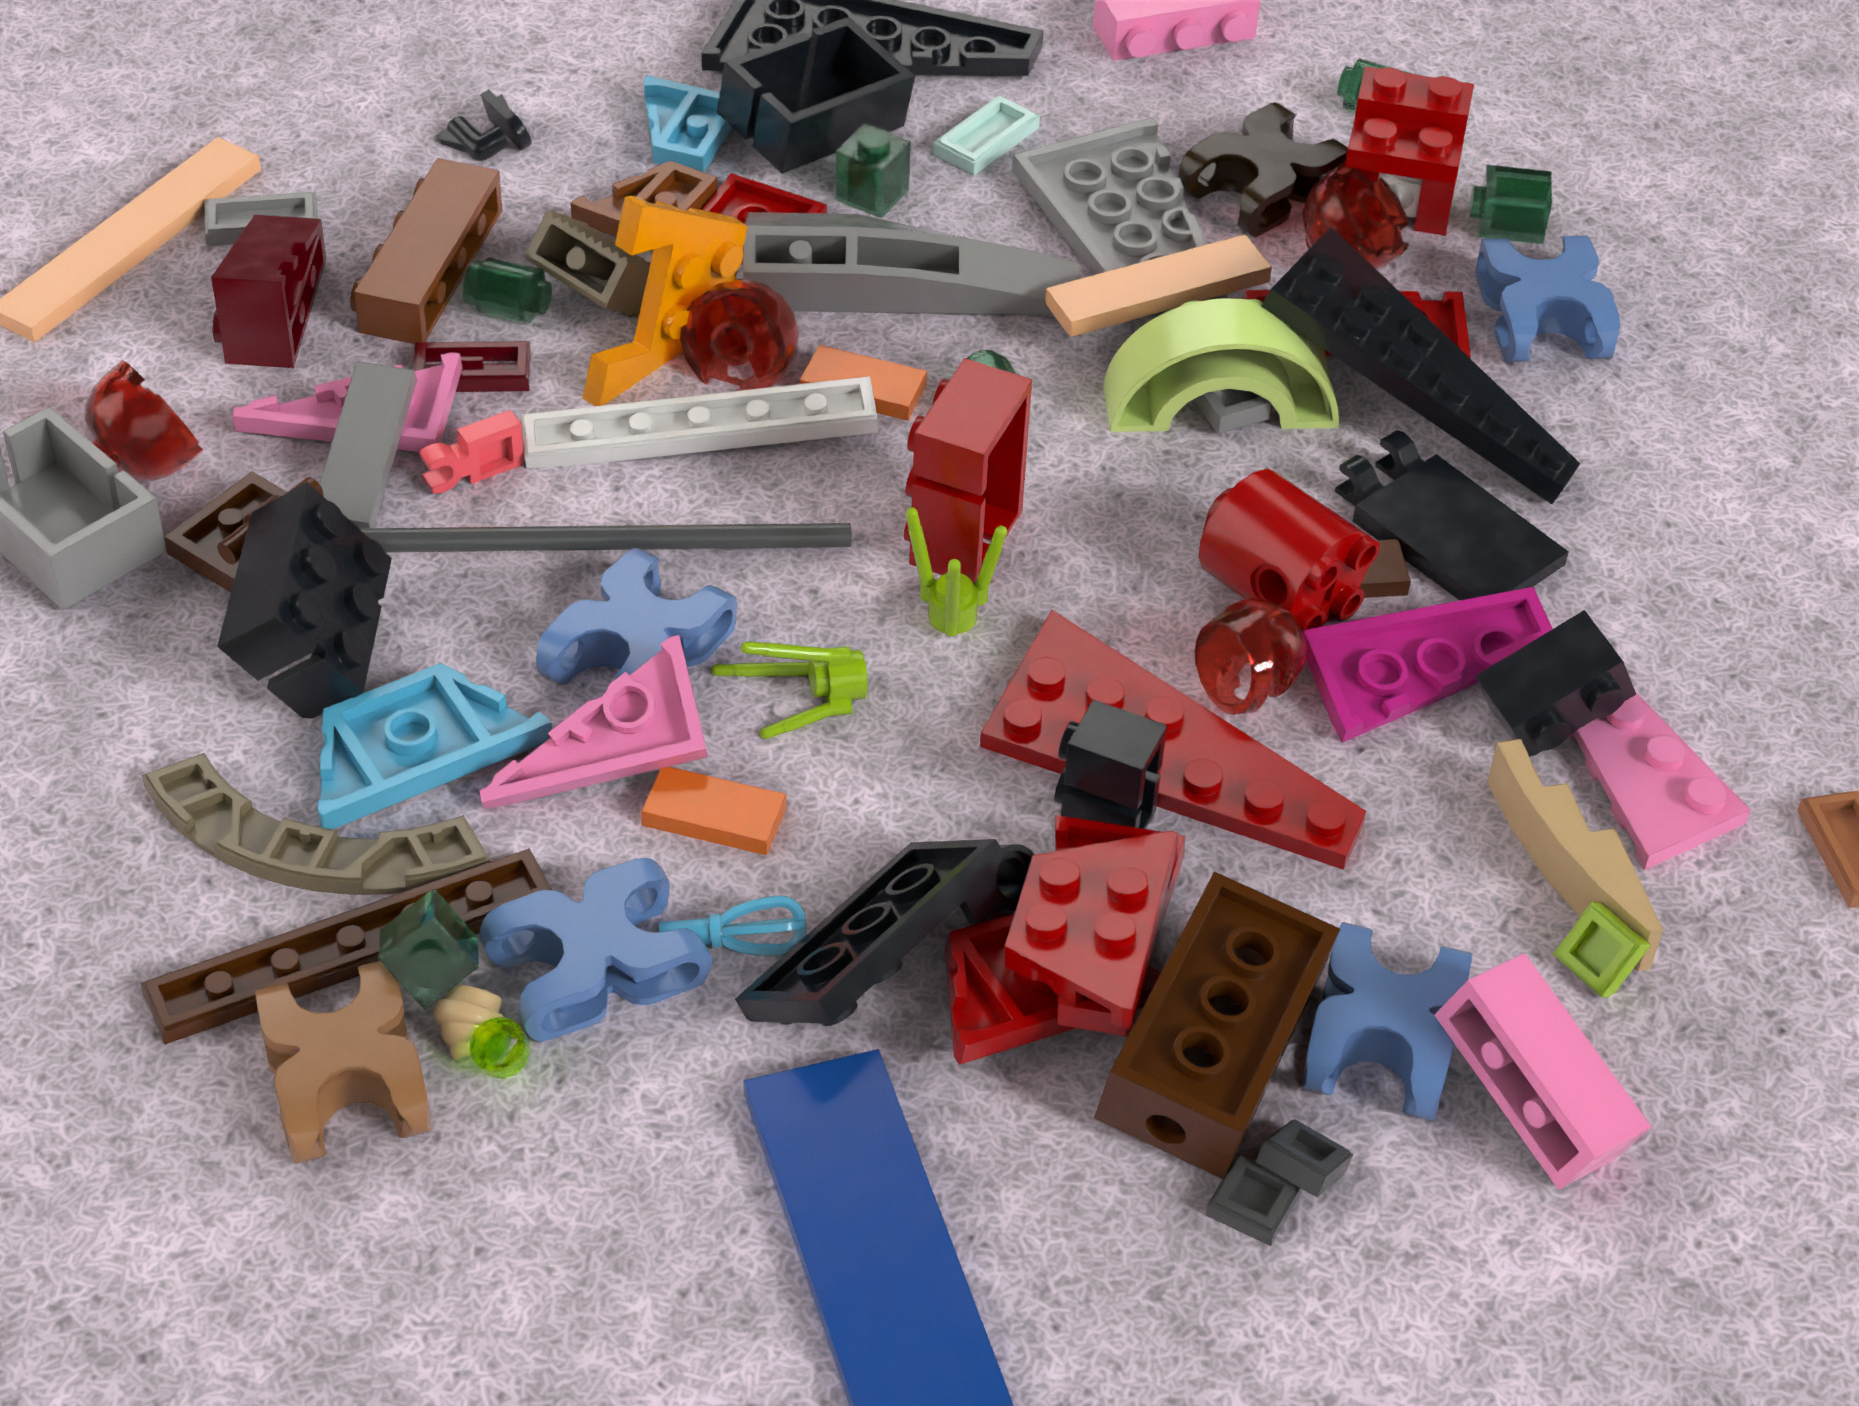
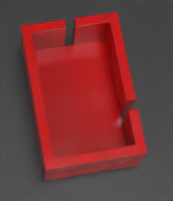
[904,358,1032,583]

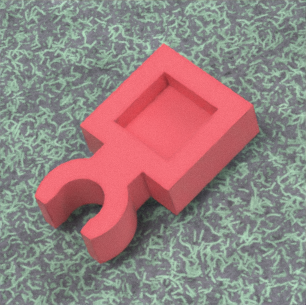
[419,410,524,494]

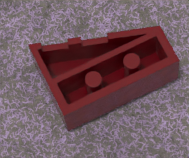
[211,214,327,368]

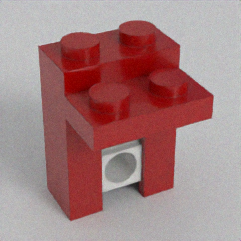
[1339,66,1474,236]

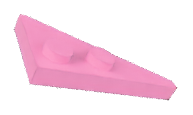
[232,352,462,452]
[479,635,708,809]

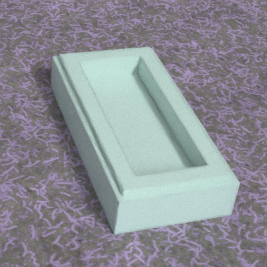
[933,95,1040,176]

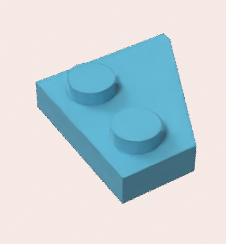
[644,75,732,172]

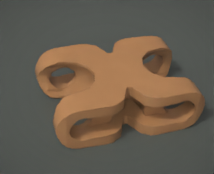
[255,959,432,1164]

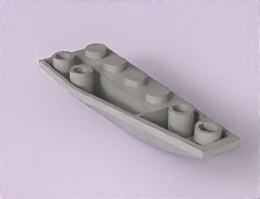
[743,212,1080,315]

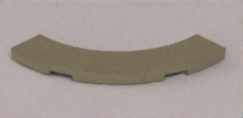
[142,753,491,895]

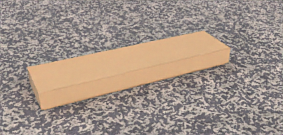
[1045,234,1272,337]

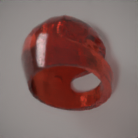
[1194,598,1307,715]

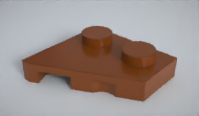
[570,161,717,237]

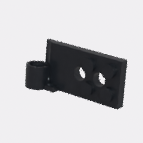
[735,839,1035,1026]

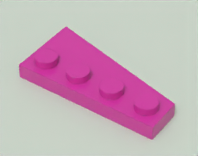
[1300,587,1553,743]

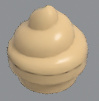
[433,984,505,1060]

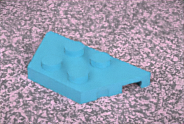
[317,663,552,829]

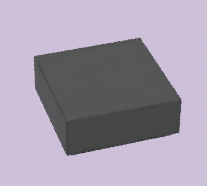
[1255,1119,1354,1197]
[1205,1152,1302,1246]

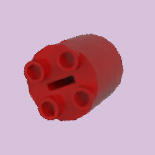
[1198,468,1380,639]

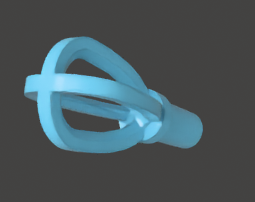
[659,895,806,956]

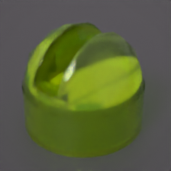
[470,1017,530,1079]

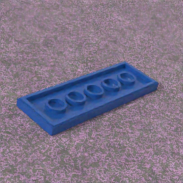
[743,1049,1013,1406]

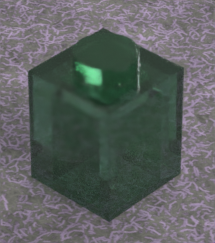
[835,123,911,218]
[1469,165,1552,244]
[379,889,479,1009]

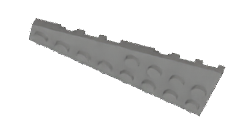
[1012,117,1271,434]

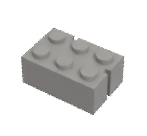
[0,406,167,610]

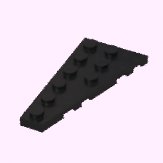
[701,0,1044,76]
[1261,226,1581,504]

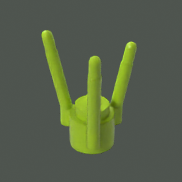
[906,507,1007,637]
[711,641,868,739]

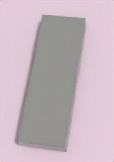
[319,361,417,528]

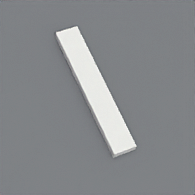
[521,376,878,468]

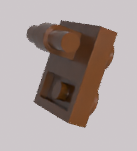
[164,471,324,593]

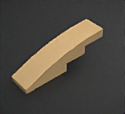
[1487,739,1663,971]

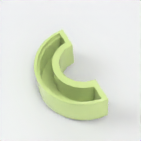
[1103,298,1339,432]

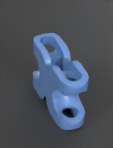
[1475,235,1620,362]
[536,548,737,685]
[479,858,713,1042]
[1301,922,1473,1121]

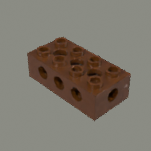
[1094,871,1340,1179]

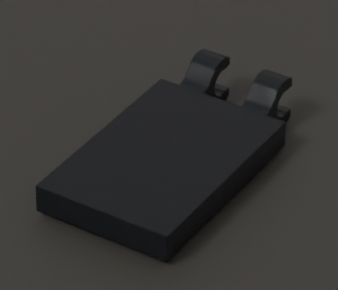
[1335,430,1569,601]

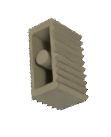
[525,211,650,318]

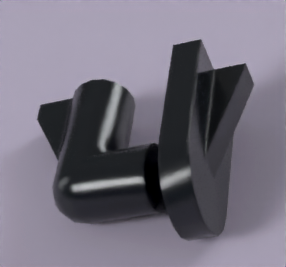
[436,89,532,161]

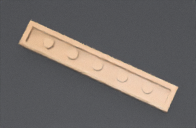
[0,137,261,342]

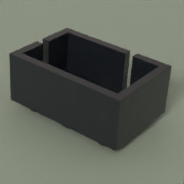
[716,17,915,174]
[217,482,392,719]

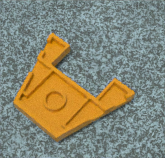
[582,196,748,406]

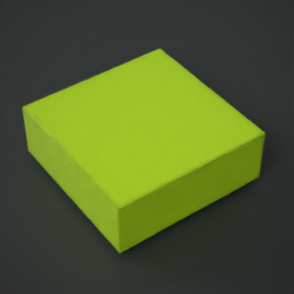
[1553,901,1651,998]

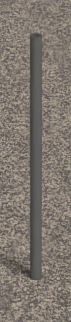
[359,523,852,553]

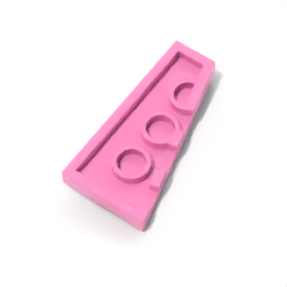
[1569,693,1750,870]

